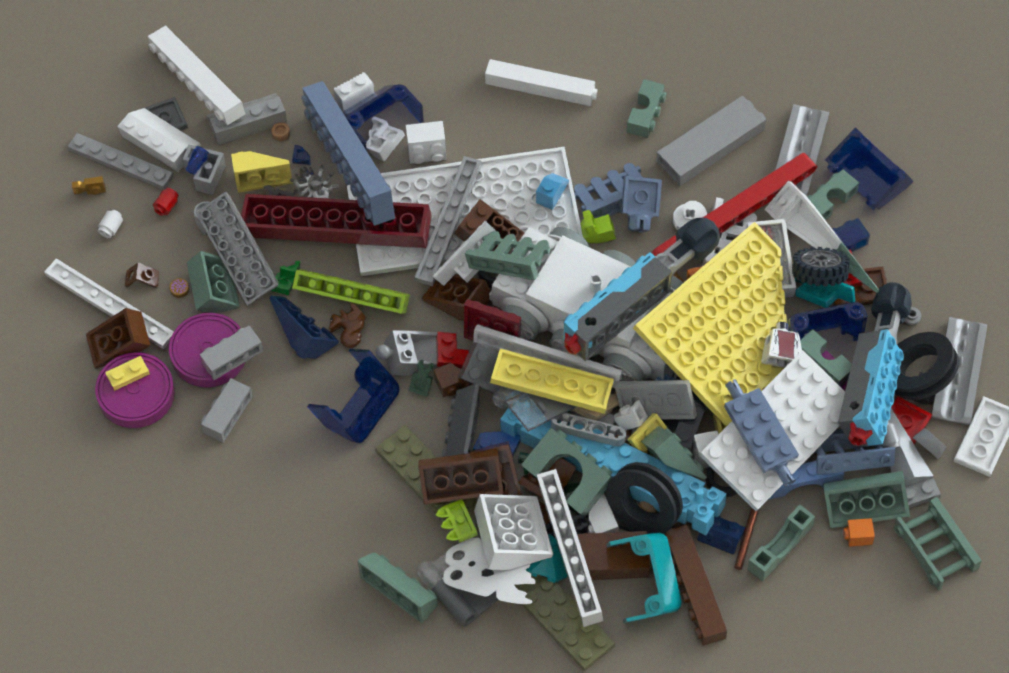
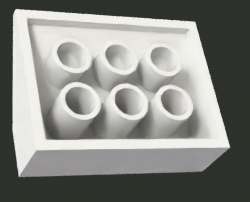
[474,494,553,570]

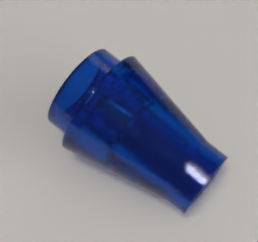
[185,146,209,175]

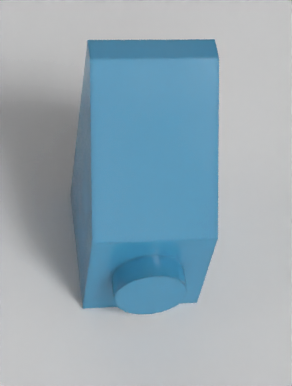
[536,173,569,210]

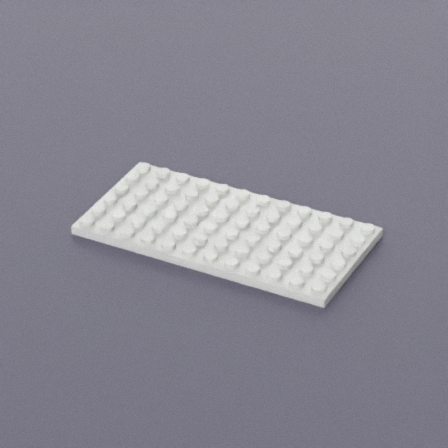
[346,147,583,276]

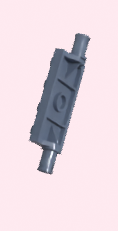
[724,379,799,487]

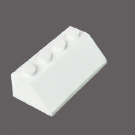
[117,108,201,172]

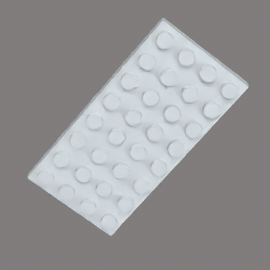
[699,350,845,511]

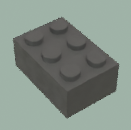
[457,342,517,402]

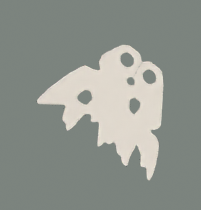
[443,537,535,604]

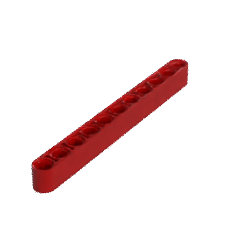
[651,153,817,256]

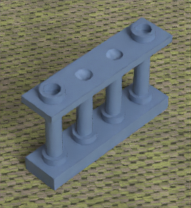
[814,429,895,475]

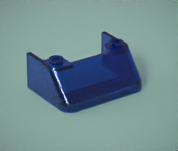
[343,84,424,151]
[307,348,400,443]

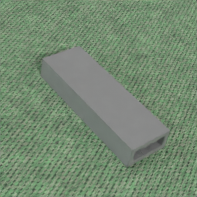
[656,96,766,186]

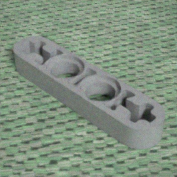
[551,413,626,446]

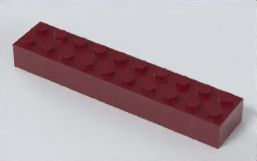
[241,194,432,248]

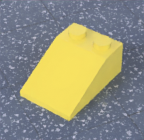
[231,151,293,193]

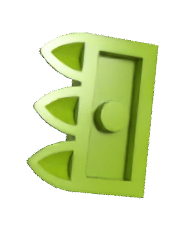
[436,500,478,543]

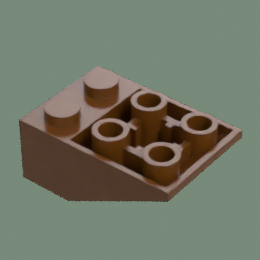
[454,199,525,254]

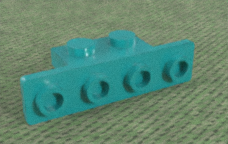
[795,277,856,308]

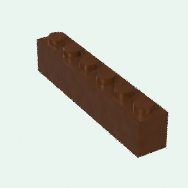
[664,524,727,645]

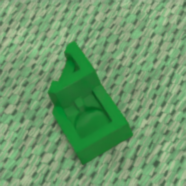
[271,261,301,295]

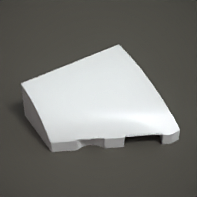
[366,116,405,162]

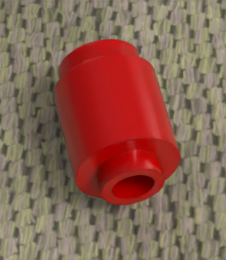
[153,188,179,216]

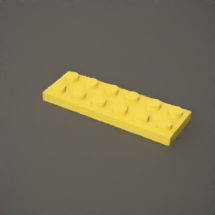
[490,348,614,414]

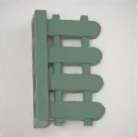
[465,231,551,280]

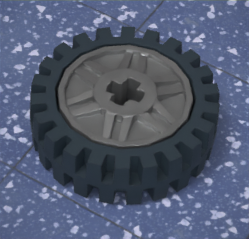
[792,247,850,286]

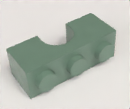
[627,79,667,138]
[807,169,859,220]
[800,330,852,387]

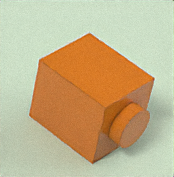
[843,518,875,547]

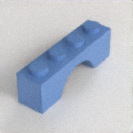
[768,461,844,500]

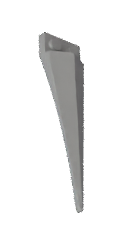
[888,409,941,508]

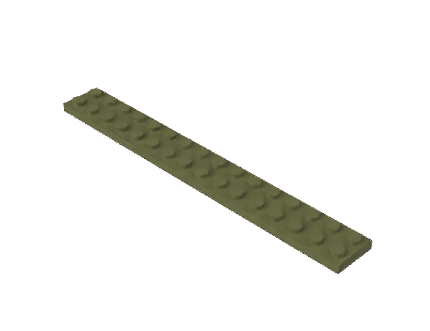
[375,425,615,671]

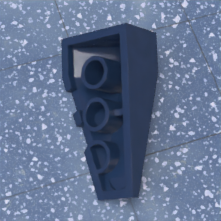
[269,295,339,359]

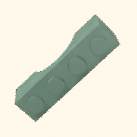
[747,504,815,581]

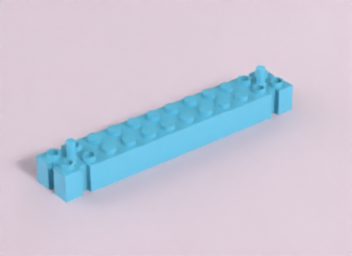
[500,395,726,535]

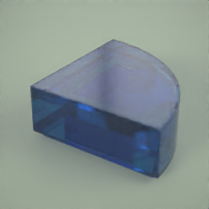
[292,145,311,165]

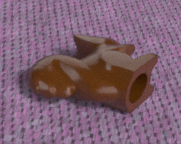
[329,302,366,348]

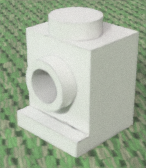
[614,400,648,430]

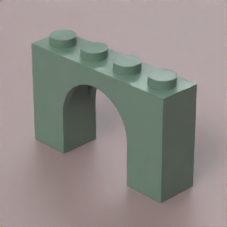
[521,428,613,516]

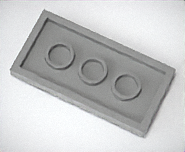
[615,380,697,419]

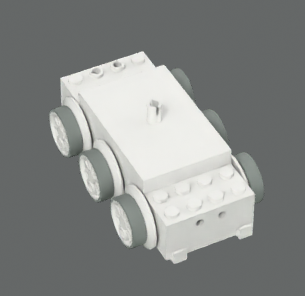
[489,227,683,381]

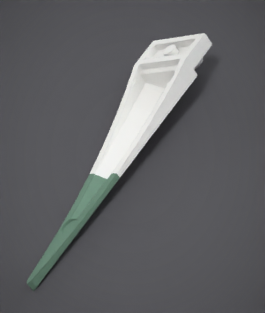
[765,181,879,293]

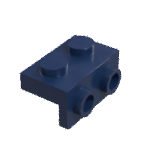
[697,516,746,554]

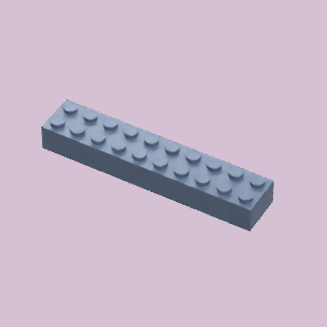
[301,81,395,226]

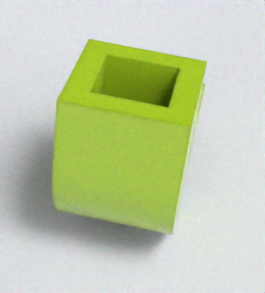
[580,210,616,244]

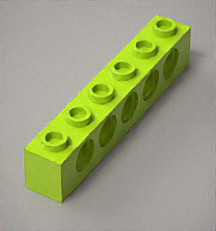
[292,269,410,314]

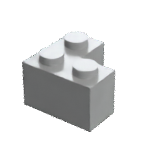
[182,144,226,195]

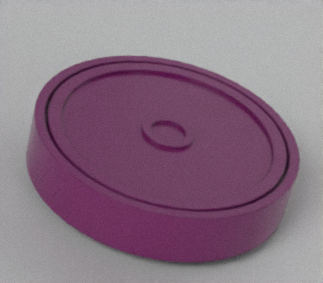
[169,313,245,387]
[95,353,175,428]

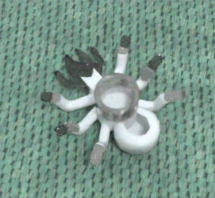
[290,164,339,198]

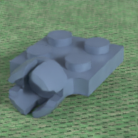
[621,176,662,232]

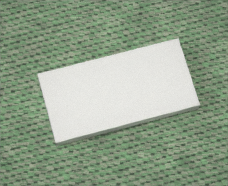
[953,396,1009,477]

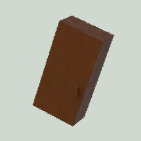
[418,449,503,505]
[568,531,650,581]

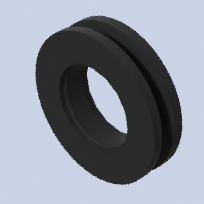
[894,332,959,400]
[607,462,683,534]

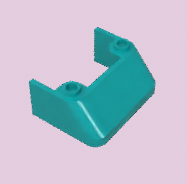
[606,533,682,623]

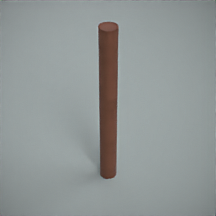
[734,507,759,570]

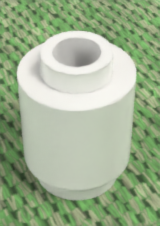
[98,210,123,238]

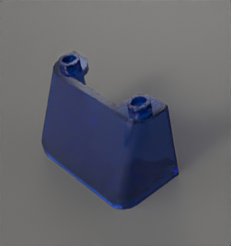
[825,127,914,210]
[786,302,868,341]

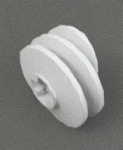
[673,201,707,230]

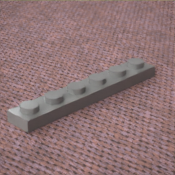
[68,133,173,190]

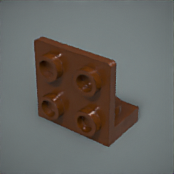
[519,458,577,498]

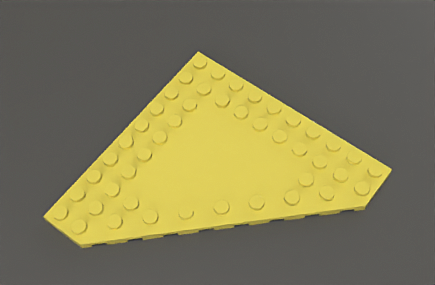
[633,222,787,427]

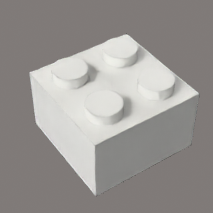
[406,121,446,164]

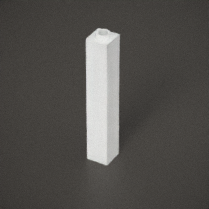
[485,59,598,106]

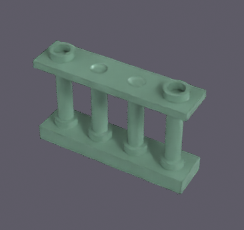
[894,497,982,590]

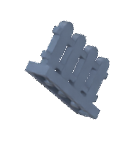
[574,163,642,219]

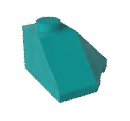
[526,534,567,583]

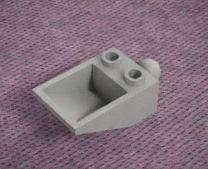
[376,330,439,376]

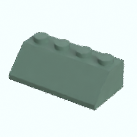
[823,471,910,528]
[358,552,438,623]

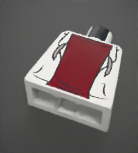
[761,322,802,368]

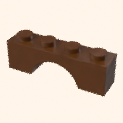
[433,349,499,397]

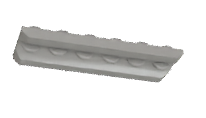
[775,104,830,196]
[196,192,278,306]
[932,317,987,425]

